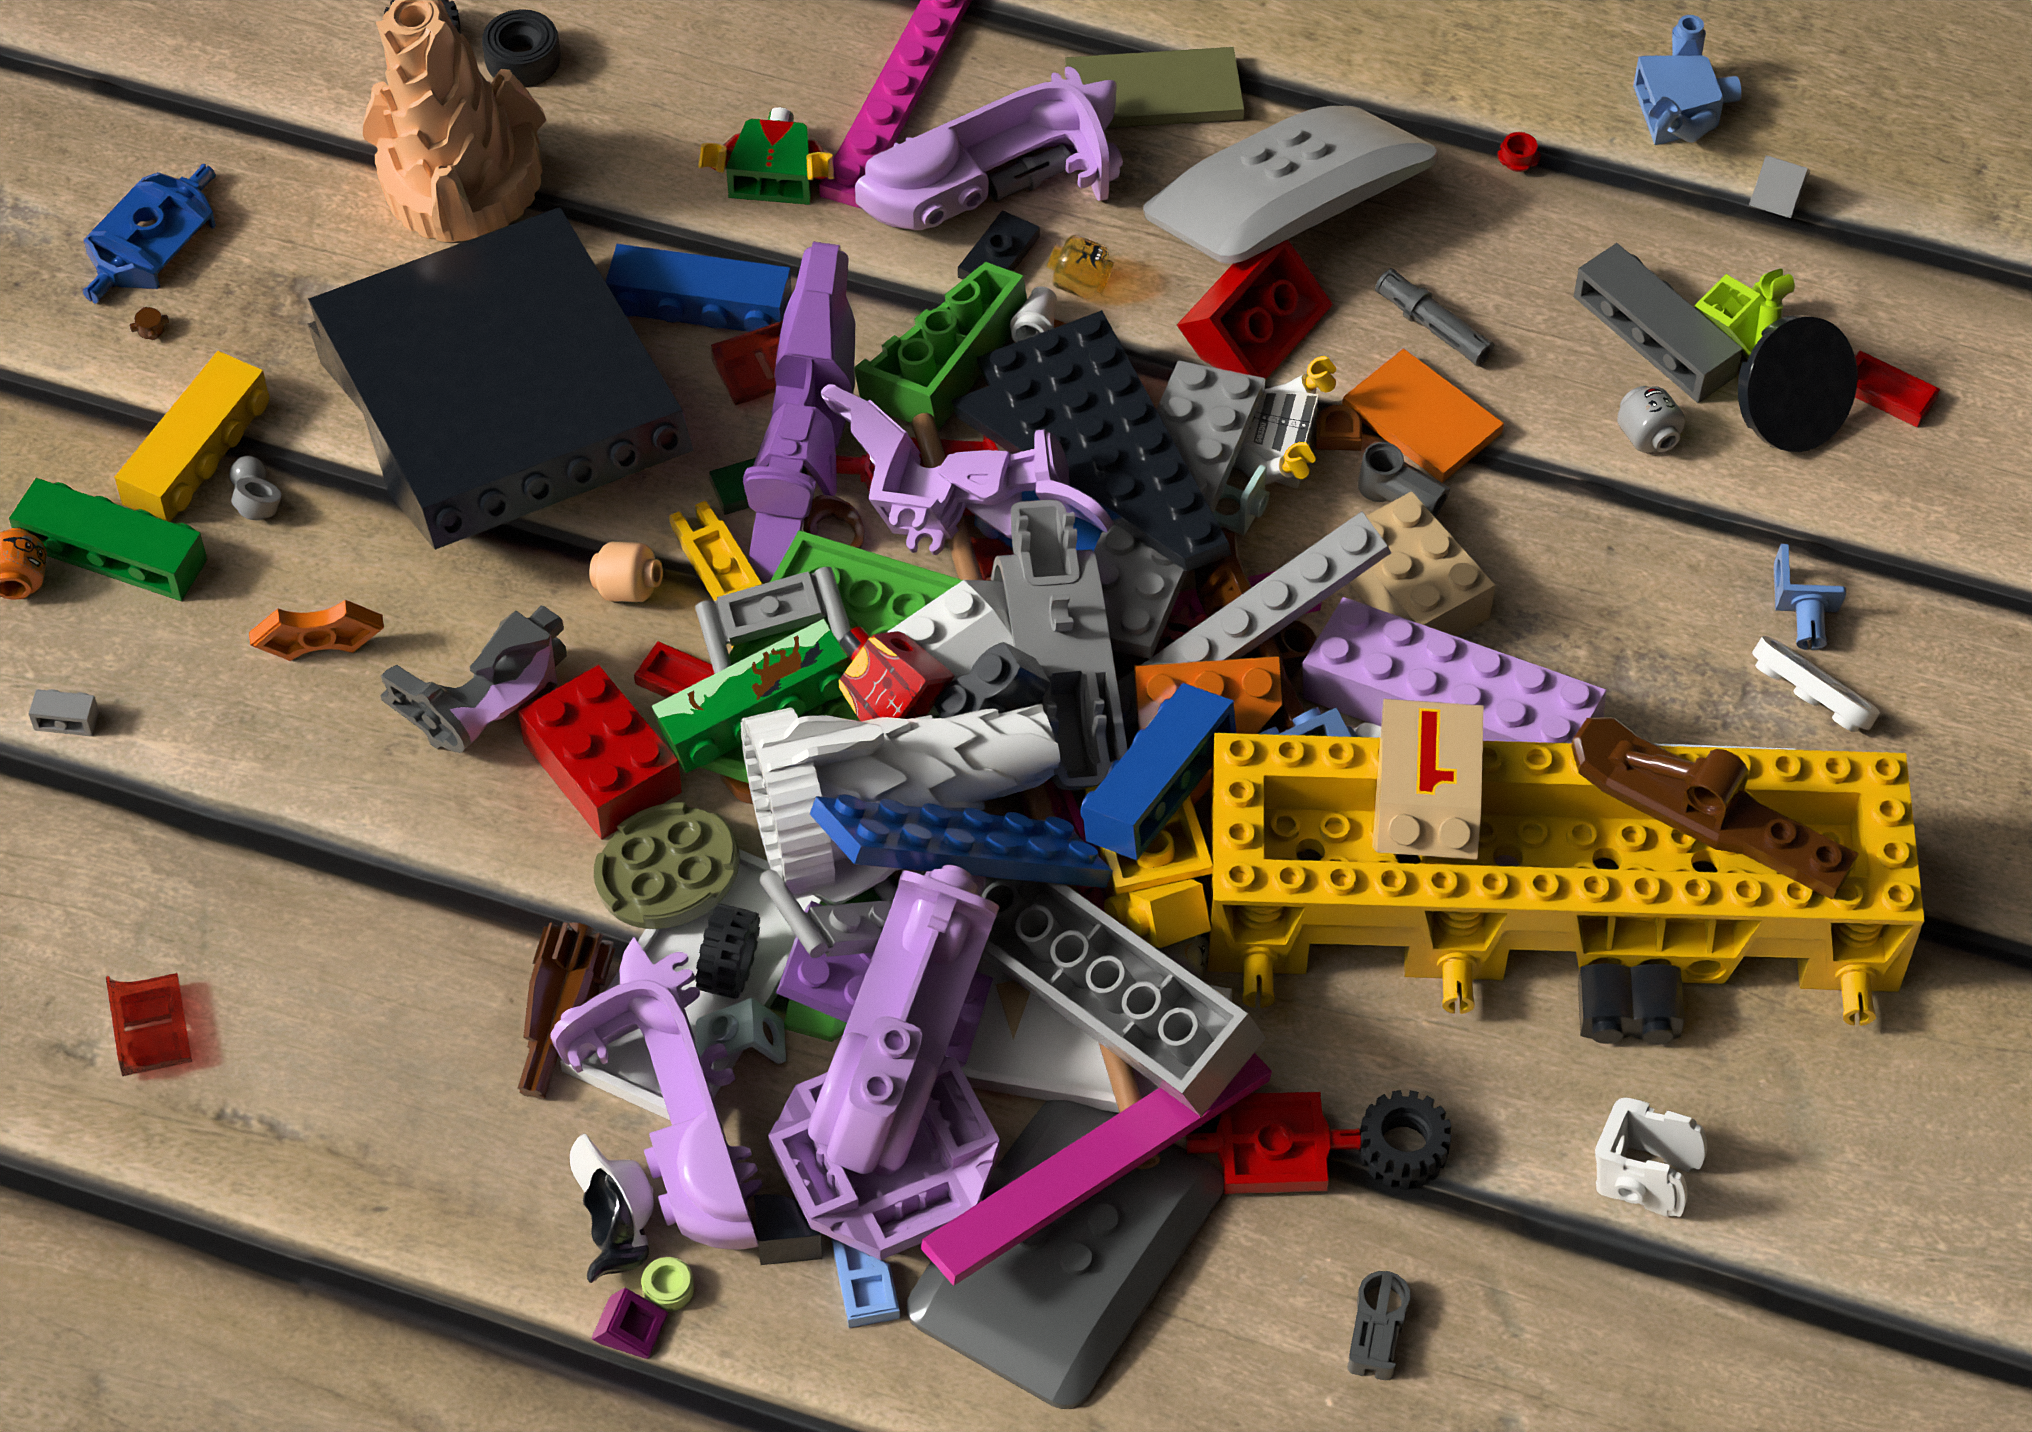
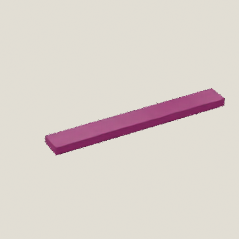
[921,1053,1272,1286]

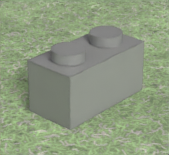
[28,689,99,737]

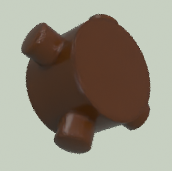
[130,307,169,340]

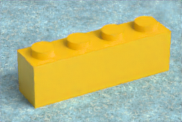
[114,351,270,522]

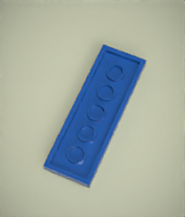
[810,794,1113,888]

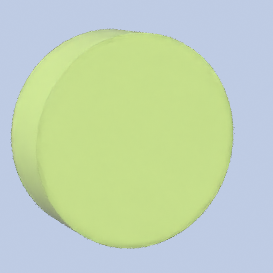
[641,1257,694,1312]

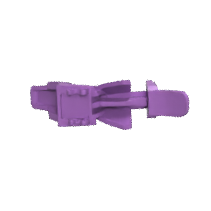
[743,241,856,582]

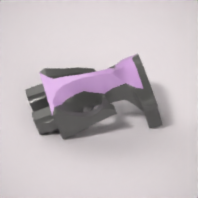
[380,605,567,753]

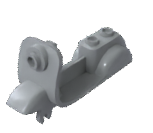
[991,499,1127,790]

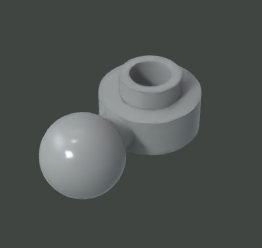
[230,456,281,521]

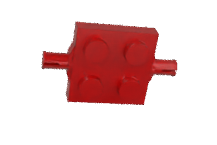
[1186,1091,1361,1194]

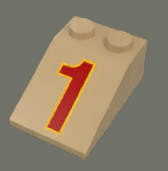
[1372,698,1484,859]

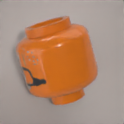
[0,528,47,600]

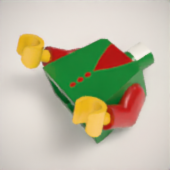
[698,107,834,205]

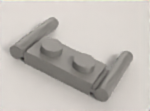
[695,567,852,674]
[760,870,897,958]

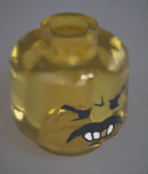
[1046,235,1115,300]

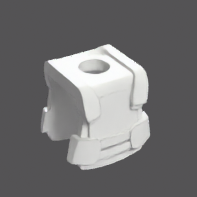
[1595,1098,1707,1217]

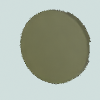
[594,802,740,929]

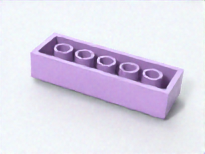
[1303,597,1606,743]

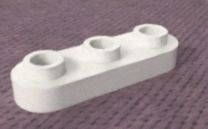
[1752,636,1880,733]

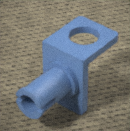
[1774,544,1846,650]

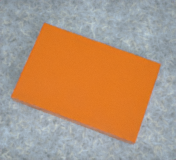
[1342,348,1504,483]

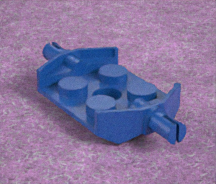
[83,164,216,304]

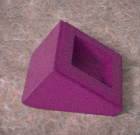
[591,1287,669,1359]

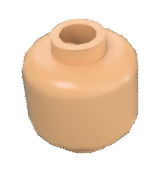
[589,541,663,603]

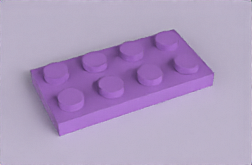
[776,901,993,1067]

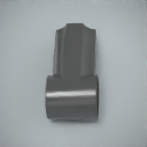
[1358,442,1450,518]

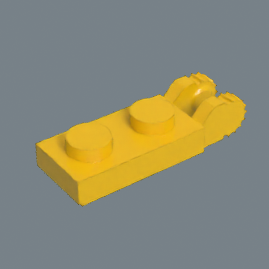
[669,501,762,601]

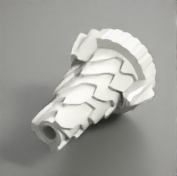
[741,704,1061,905]

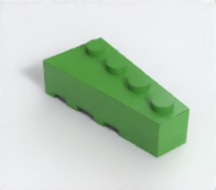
[854,262,1027,431]

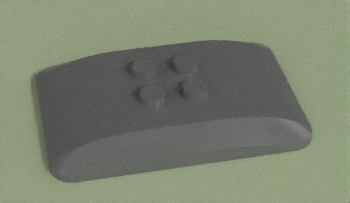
[907,1100,1224,1409]

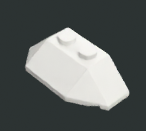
[888,580,1014,716]

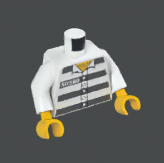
[1233,356,1337,488]

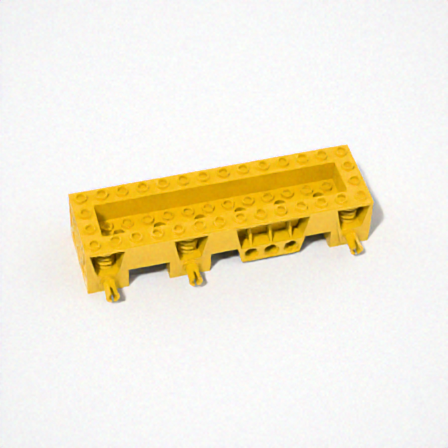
[1207,733,1924,1026]

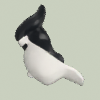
[570,1134,654,1283]

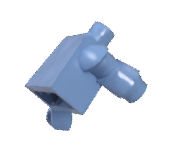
[1633,15,1741,145]

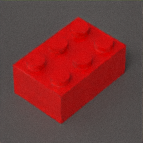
[518,664,682,840]

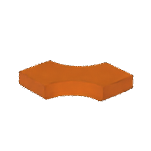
[249,600,384,661]

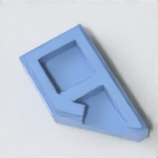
[831,1238,900,1328]

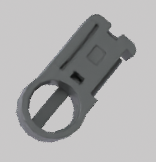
[1347,1271,1410,1380]

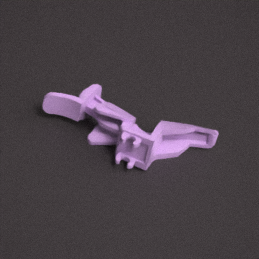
[821,384,1114,555]

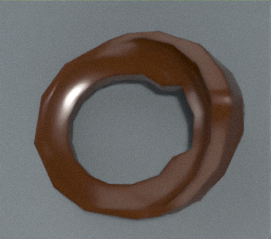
[803,495,866,549]

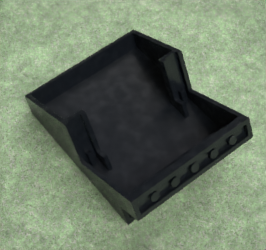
[308,207,694,550]

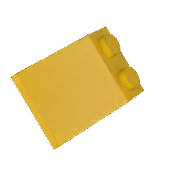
[1085,785,1213,894]

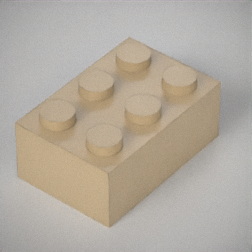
[1349,491,1495,637]

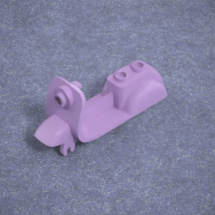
[855,66,1123,230]
[808,865,1000,1174]
[551,937,762,1250]

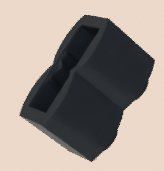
[934,642,1051,718]
[1578,963,1684,1044]

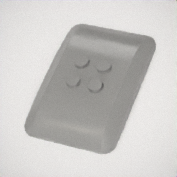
[1143,106,1438,263]

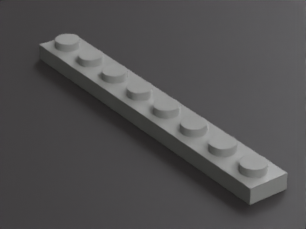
[1117,511,1391,738]

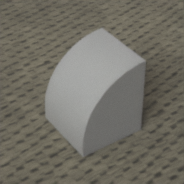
[1749,155,1811,218]

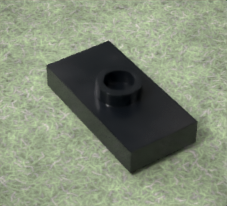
[958,210,1040,280]

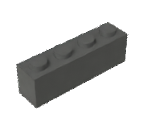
[1573,243,1743,403]

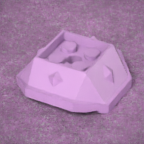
[768,1056,1000,1260]

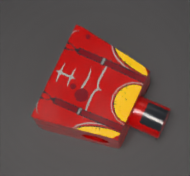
[839,626,955,721]

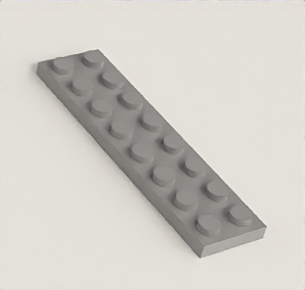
[1093,360,1265,659]

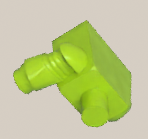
[1694,268,1795,359]

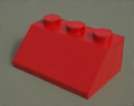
[1177,239,1333,380]

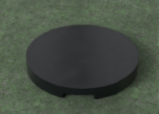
[1738,315,1858,452]

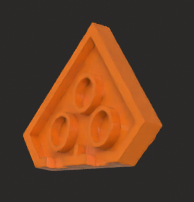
[1134,656,1282,806]

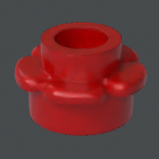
[1497,132,1540,172]

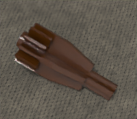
[517,922,616,1099]

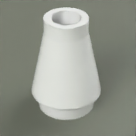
[1010,286,1057,342]

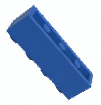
[605,244,792,336]
[1081,683,1236,860]

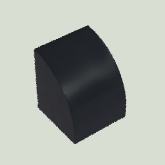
[754,1194,822,1265]

